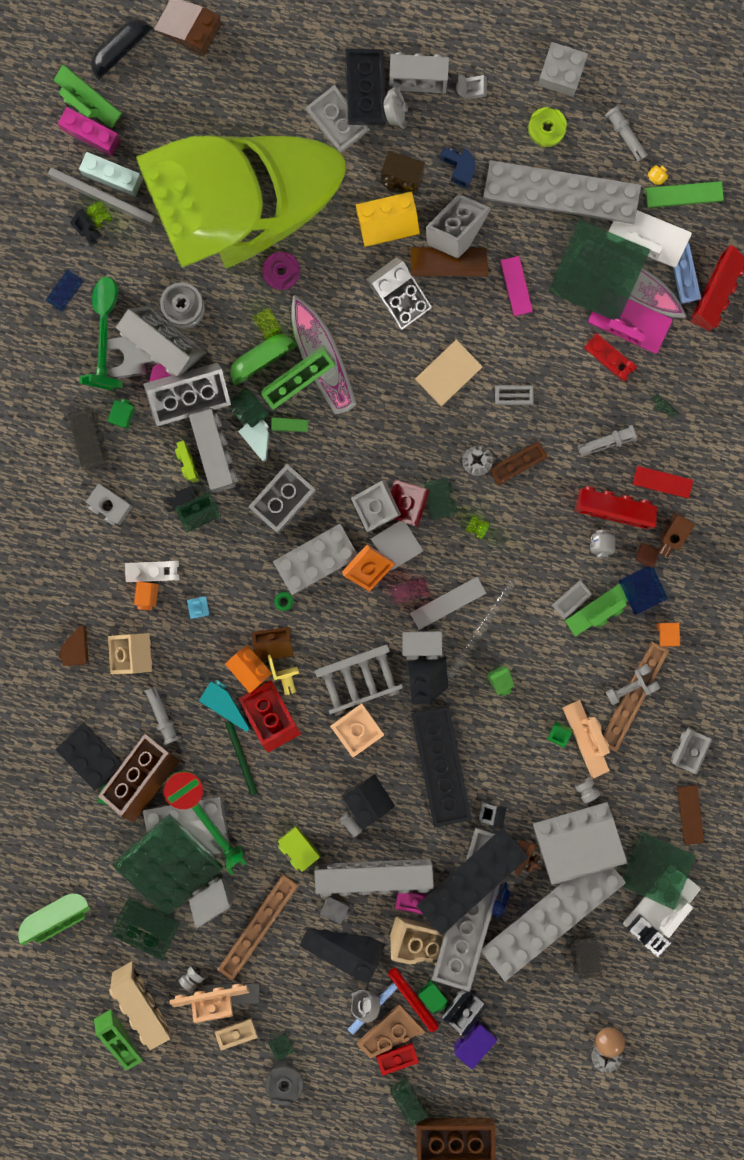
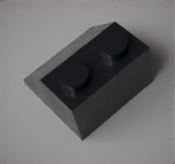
[408,657,448,705]
[342,774,395,829]

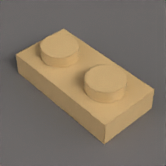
[215,1017,258,1050]

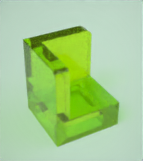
[253,308,282,340]

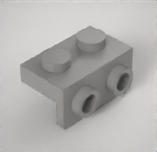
[672,729,712,775]

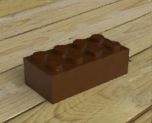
[416,1118,495,1160]

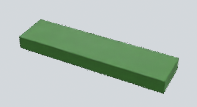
[645,181,724,208]

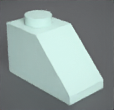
[238,417,269,462]

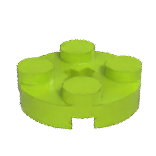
[528,107,567,147]

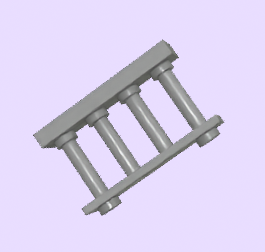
[315,644,403,716]

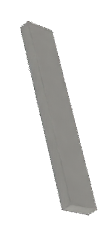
[48,168,157,227]

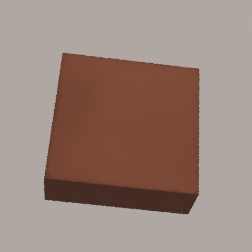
[635,543,659,568]

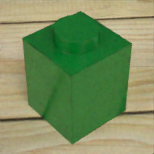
[107,398,136,430]
[418,980,448,1014]

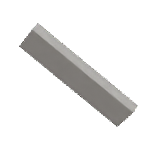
[410,577,486,630]

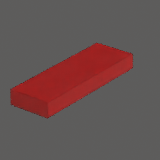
[632,466,693,499]

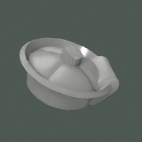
[384,86,408,129]

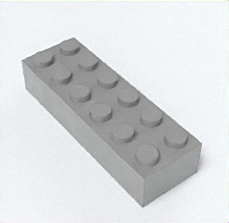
[315,859,433,897]

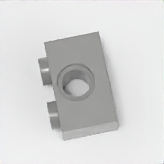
[86,483,133,526]

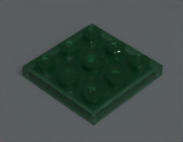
[622,832,697,910]

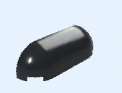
[91,19,153,80]

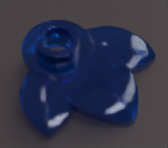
[492,882,511,919]

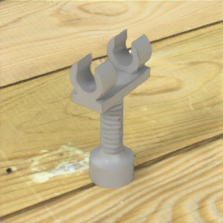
[606,664,660,705]

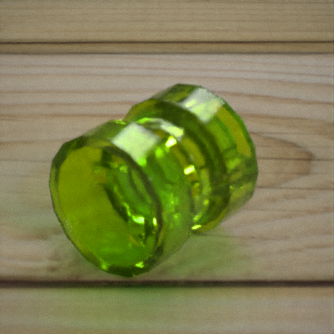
[86,201,113,228]
[465,514,490,540]

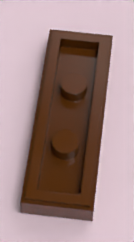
[489,441,548,486]
[677,785,704,845]

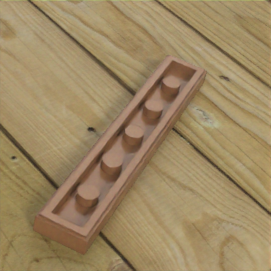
[603,641,670,752]
[217,874,299,981]

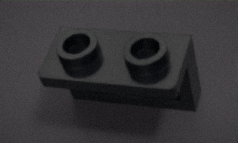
[441,989,488,1036]

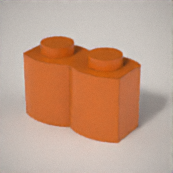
[134,581,159,610]

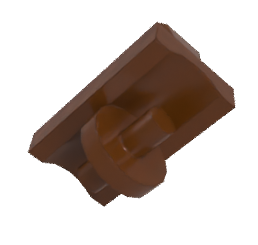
[514,839,541,876]

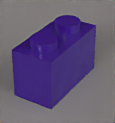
[454,1021,498,1069]

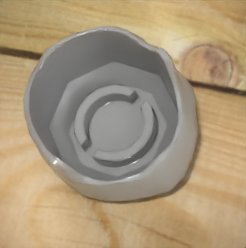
[351,990,380,1023]

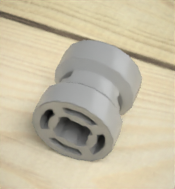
[575,777,601,803]
[178,965,206,993]

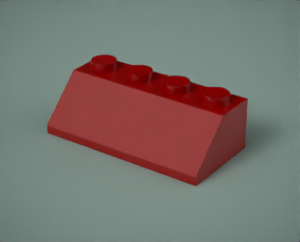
[689,244,744,331]
[574,486,657,530]

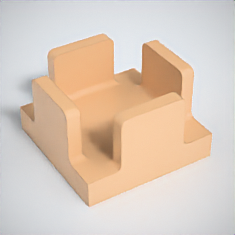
[331,703,384,757]

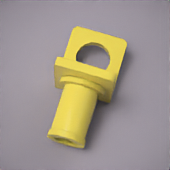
[267,655,299,695]

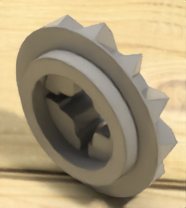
[462,445,493,476]
[591,1046,622,1073]

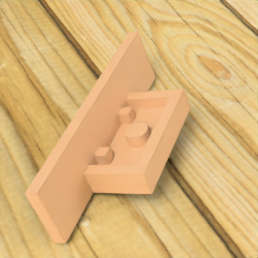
[562,700,610,779]
[170,984,250,1023]

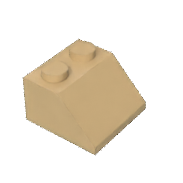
[108,633,152,674]

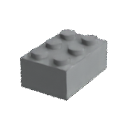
[389,52,449,93]
[248,464,317,534]

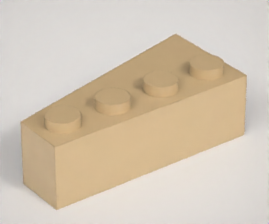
[109,961,171,1050]

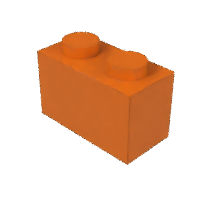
[225,645,272,693]

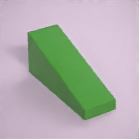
[271,417,308,432]

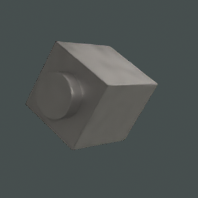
[320,895,351,924]

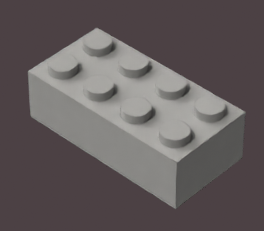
[143,363,231,426]
[189,409,238,493]
[273,524,358,595]

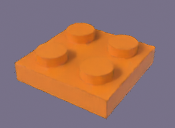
[342,545,395,592]

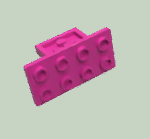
[588,288,672,354]

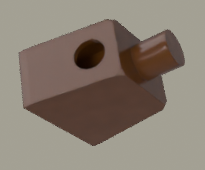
[658,512,695,557]

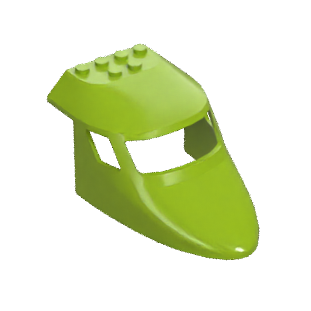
[136,136,346,269]

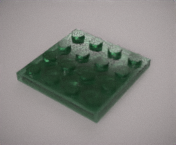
[548,219,651,320]
[112,813,223,917]

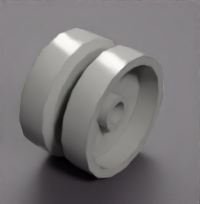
[160,282,205,329]

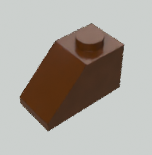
[59,626,89,666]

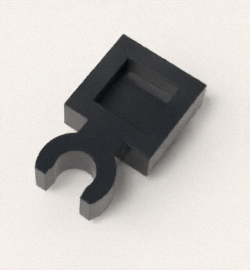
[70,209,102,245]
[163,486,200,512]

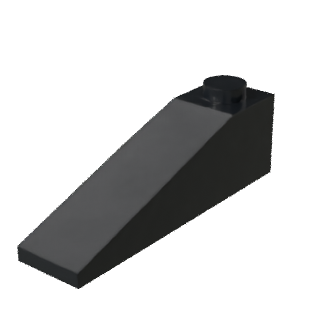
[299,928,385,984]

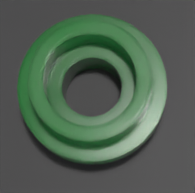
[274,592,294,611]

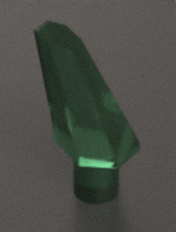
[652,394,679,417]

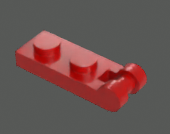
[584,333,637,382]

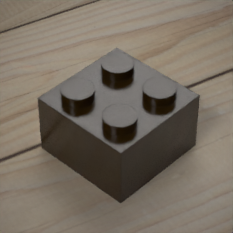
[381,150,425,195]

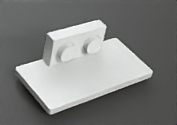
[606,210,692,268]
[623,865,701,938]

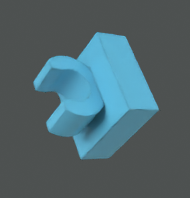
[187,596,210,619]

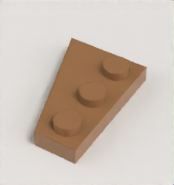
[357,1003,426,1059]

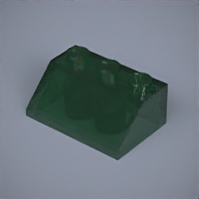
[111,899,180,961]

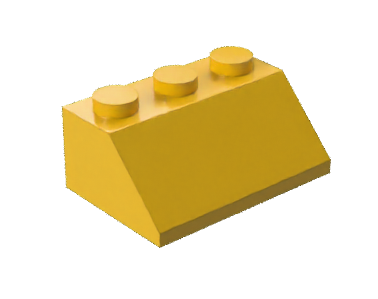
[356,192,420,247]

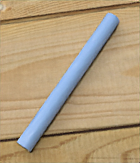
[348,973,407,1034]

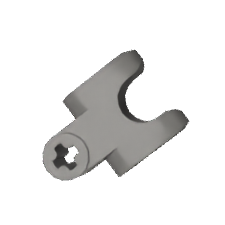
[107,337,155,379]

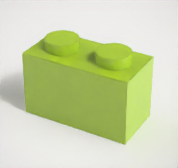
[278,825,321,872]

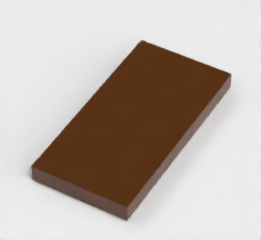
[410,247,488,277]

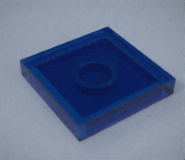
[619,566,668,615]

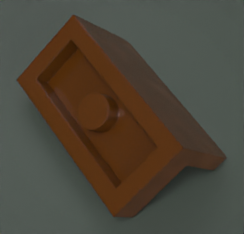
[252,627,293,661]

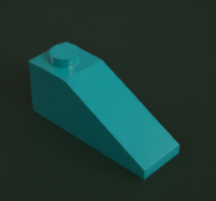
[199,680,251,732]

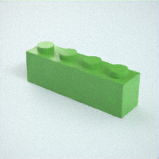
[261,345,335,409]

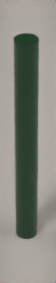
[225,721,258,795]

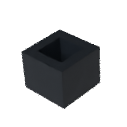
[479,802,507,827]

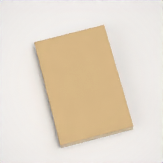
[415,340,482,407]

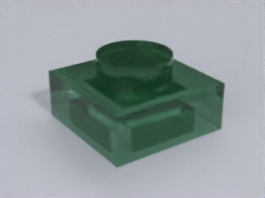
[268,1032,295,1061]

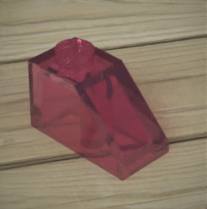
[388,577,430,605]

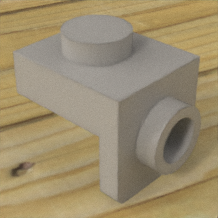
[456,75,487,99]

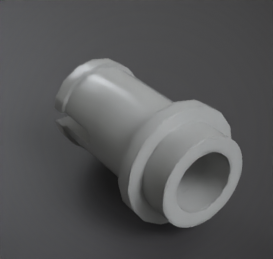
[339,812,363,838]

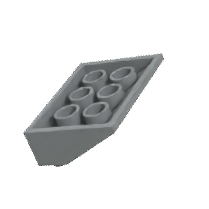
[116,306,207,376]
[143,794,231,865]
[533,802,627,885]

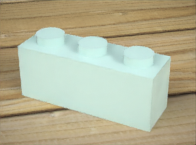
[79,152,143,197]

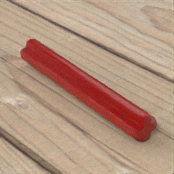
[388,967,439,1033]

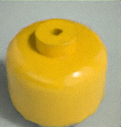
[648,165,668,185]

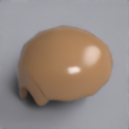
[595,1027,625,1058]

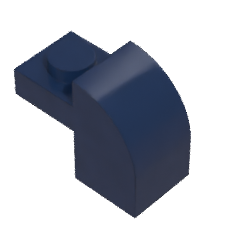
[440,148,476,189]

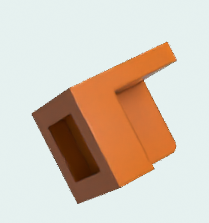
[657,623,680,647]

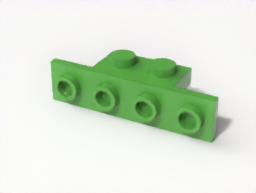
[54,64,122,129]
[564,578,639,637]

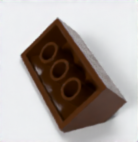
[98,734,180,823]

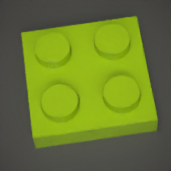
[175,441,200,483]

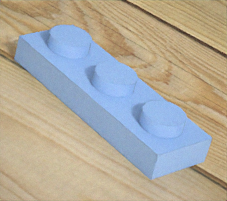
[673,243,701,304]

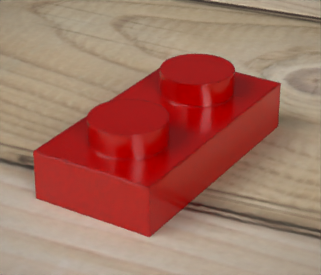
[376,1042,419,1076]

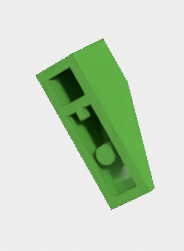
[486,665,515,697]
[94,1009,143,1071]

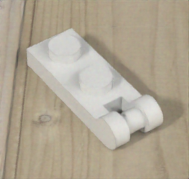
[125,561,180,582]

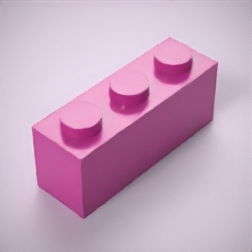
[58,107,121,157]

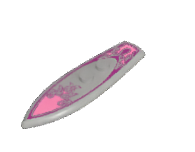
[574,239,687,318]
[291,295,357,414]

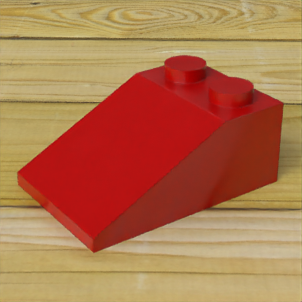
[238,680,301,753]

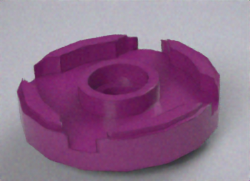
[262,252,300,291]

